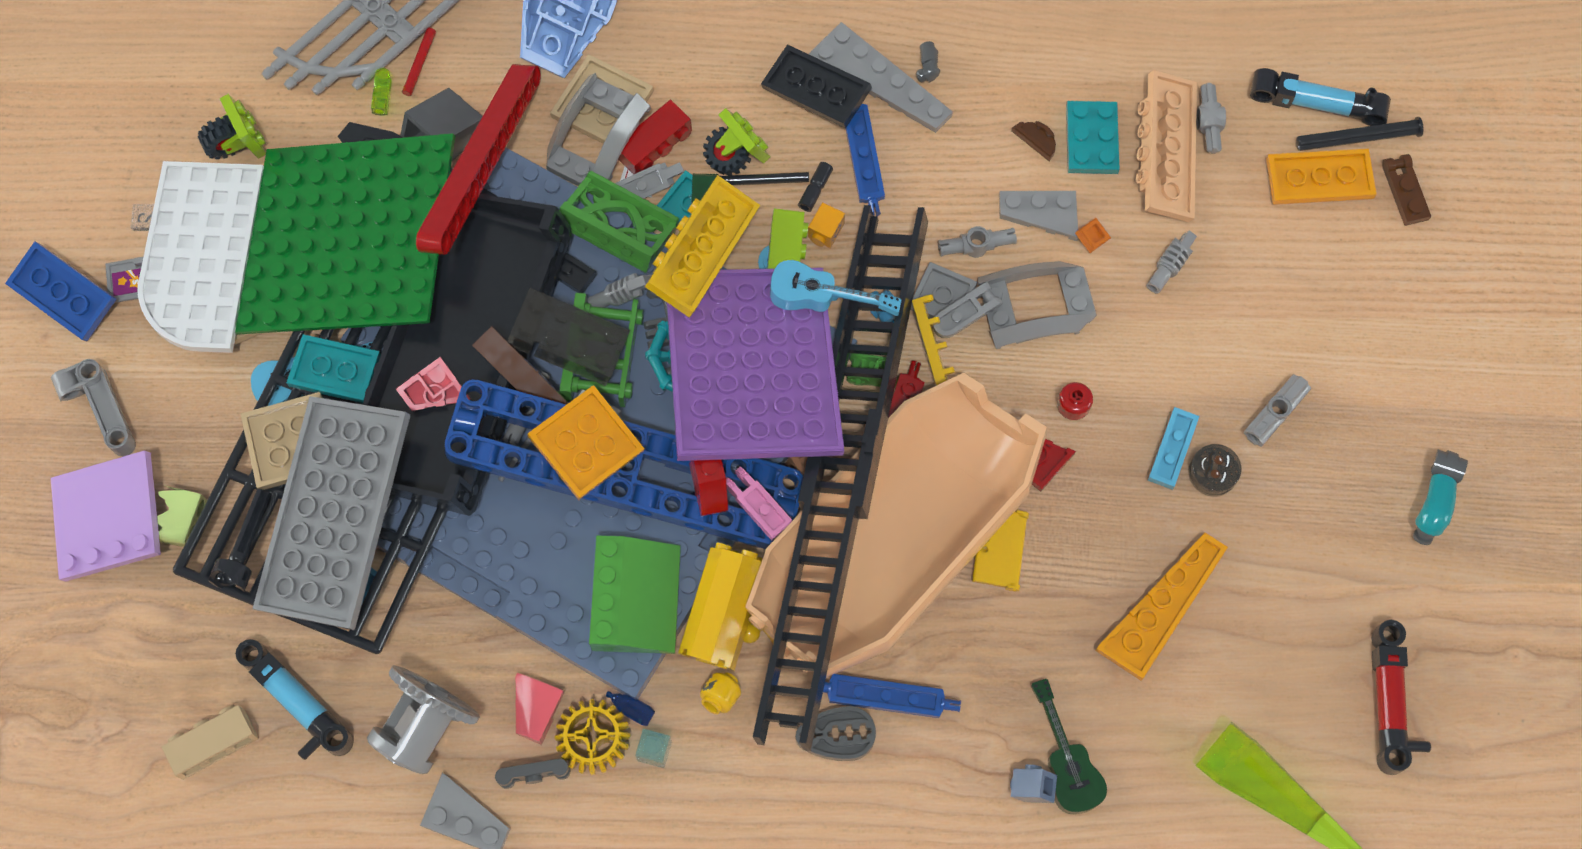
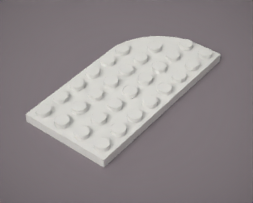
[138,161,264,353]

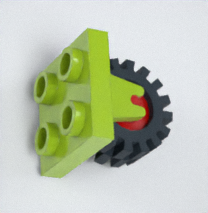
[198,94,266,159]
[703,108,771,175]

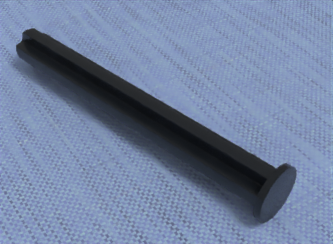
[1296,117,1424,151]

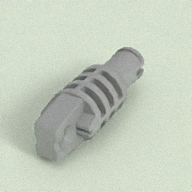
[1146,230,1197,294]
[588,273,652,308]

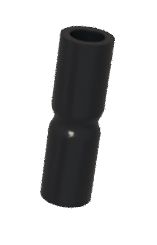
[798,162,833,212]

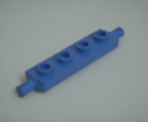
[845,104,885,216]
[823,674,961,718]

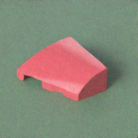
[396,357,471,411]
[515,673,564,745]

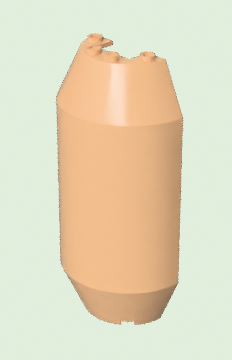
[746,373,1047,677]

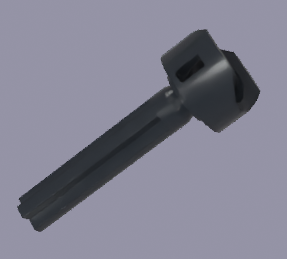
[209,489,271,591]

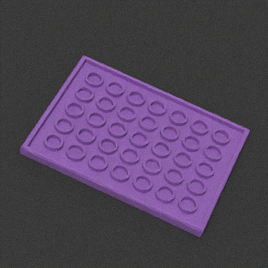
[666,268,844,461]

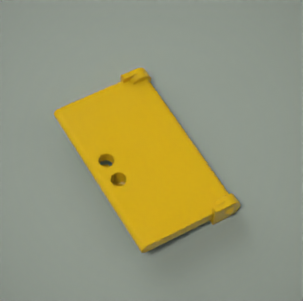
[972,510,1029,592]

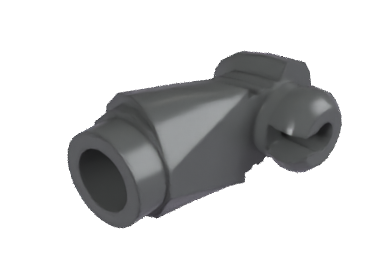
[916,41,940,83]

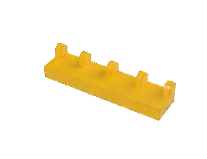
[912,295,955,386]

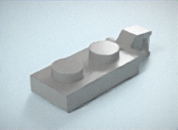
[615,162,684,199]

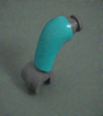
[1413,449,1468,545]

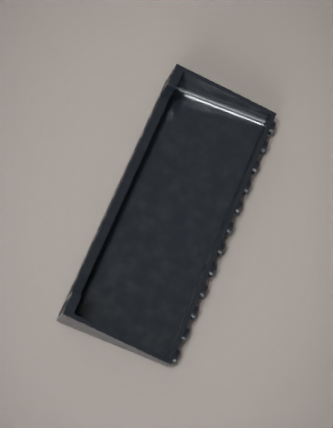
[362,194,572,516]

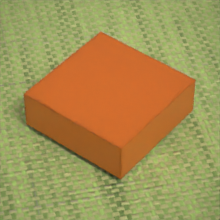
[1075,218,1111,253]

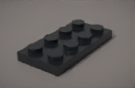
[761,44,872,128]

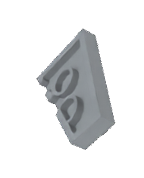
[999,191,1078,241]
[420,772,510,849]

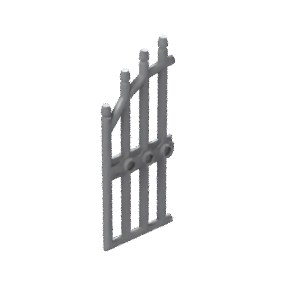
[261,0,459,95]

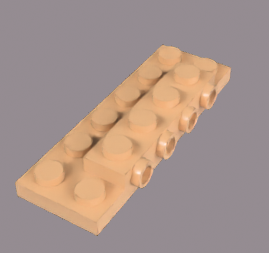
[1136,70,1197,222]

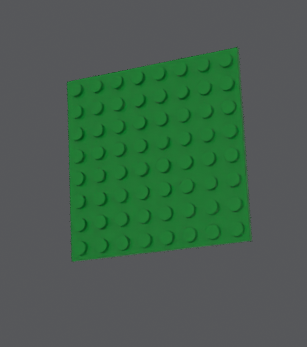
[235,133,455,335]

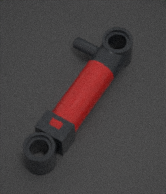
[1371,619,1431,775]

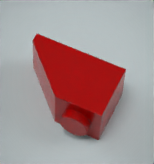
[689,460,728,517]

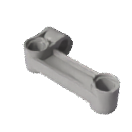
[51,359,136,457]

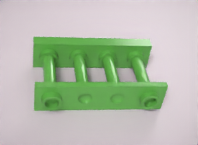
[559,293,644,407]

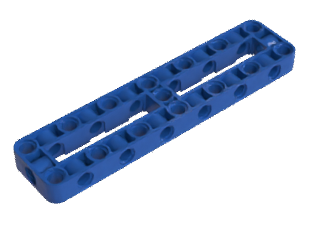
[445,379,803,549]

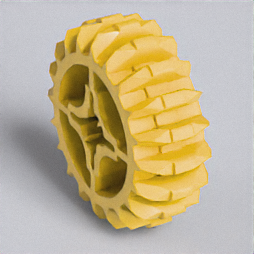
[554,699,630,775]

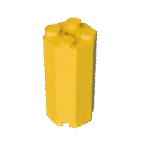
[678,543,763,671]

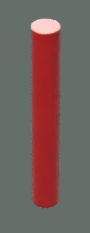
[402,27,436,96]

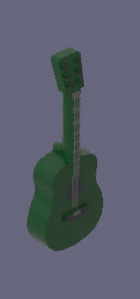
[1031,679,1107,815]

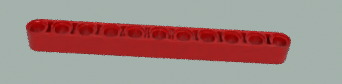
[416,64,541,255]

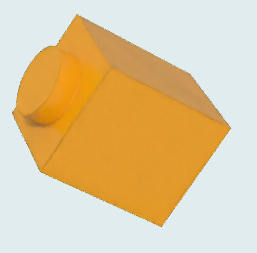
[808,202,845,249]

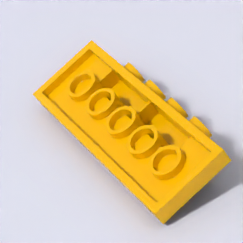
[645,175,760,317]

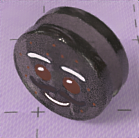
[1189,444,1242,497]

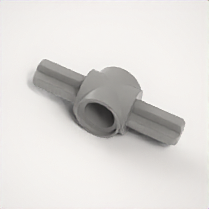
[1196,83,1226,154]

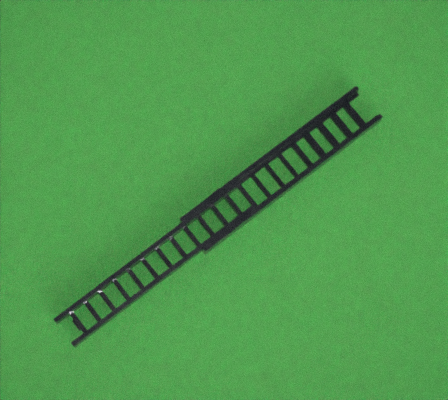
[753,205,928,751]

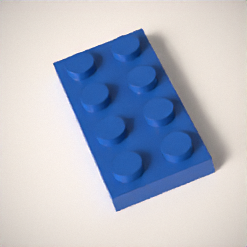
[5,241,117,342]

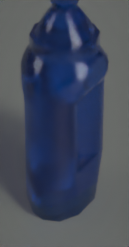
[606,691,655,726]

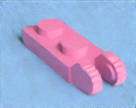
[726,467,792,541]

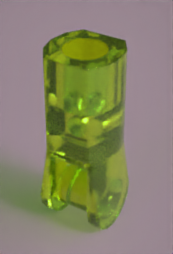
[371,68,392,116]

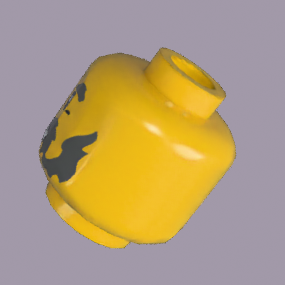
[700,672,741,714]

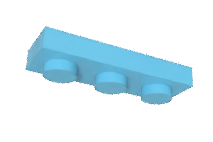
[1148,407,1200,490]

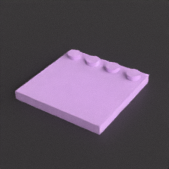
[51,450,161,582]

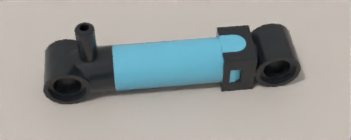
[1250,68,1391,126]
[235,639,354,760]

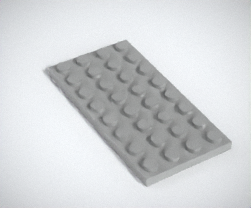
[253,396,410,630]

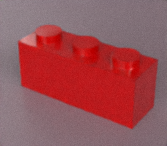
[618,99,692,175]

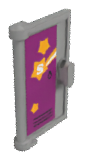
[105,257,143,305]

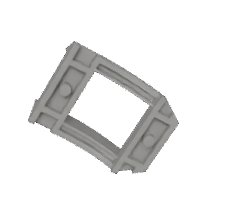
[546,73,651,186]
[978,261,1097,349]

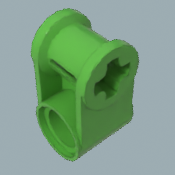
[846,353,898,387]

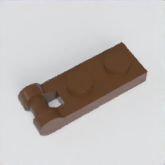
[1382,154,1431,226]

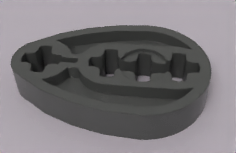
[795,706,876,761]

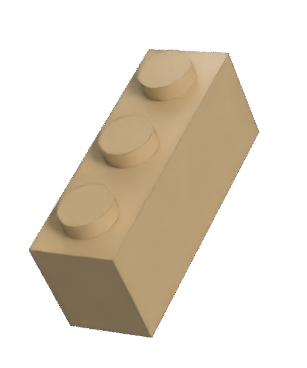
[161,705,259,780]

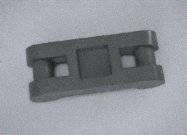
[495,759,571,789]

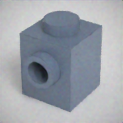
[1010,764,1057,803]

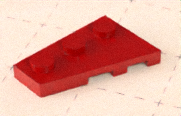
[1032,439,1076,492]

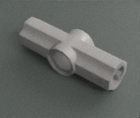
[1244,374,1311,447]

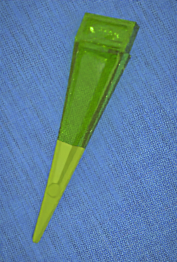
[1196,722,1363,849]

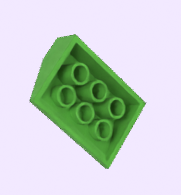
[589,535,681,654]

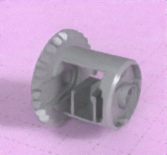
[367,665,480,774]

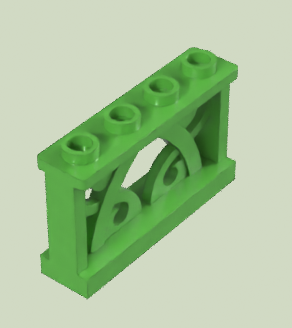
[559,171,679,273]

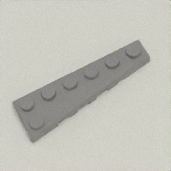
[809,22,953,133]

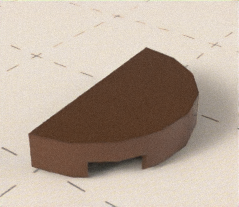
[1011,121,1056,162]

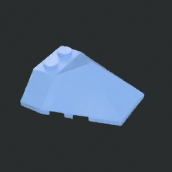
[520,0,617,78]

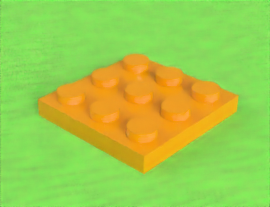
[527,385,645,500]

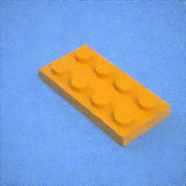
[1266,149,1377,205]

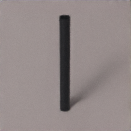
[720,172,809,185]

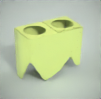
[157,485,207,547]

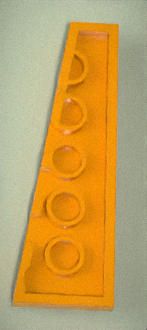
[1095,533,1228,681]

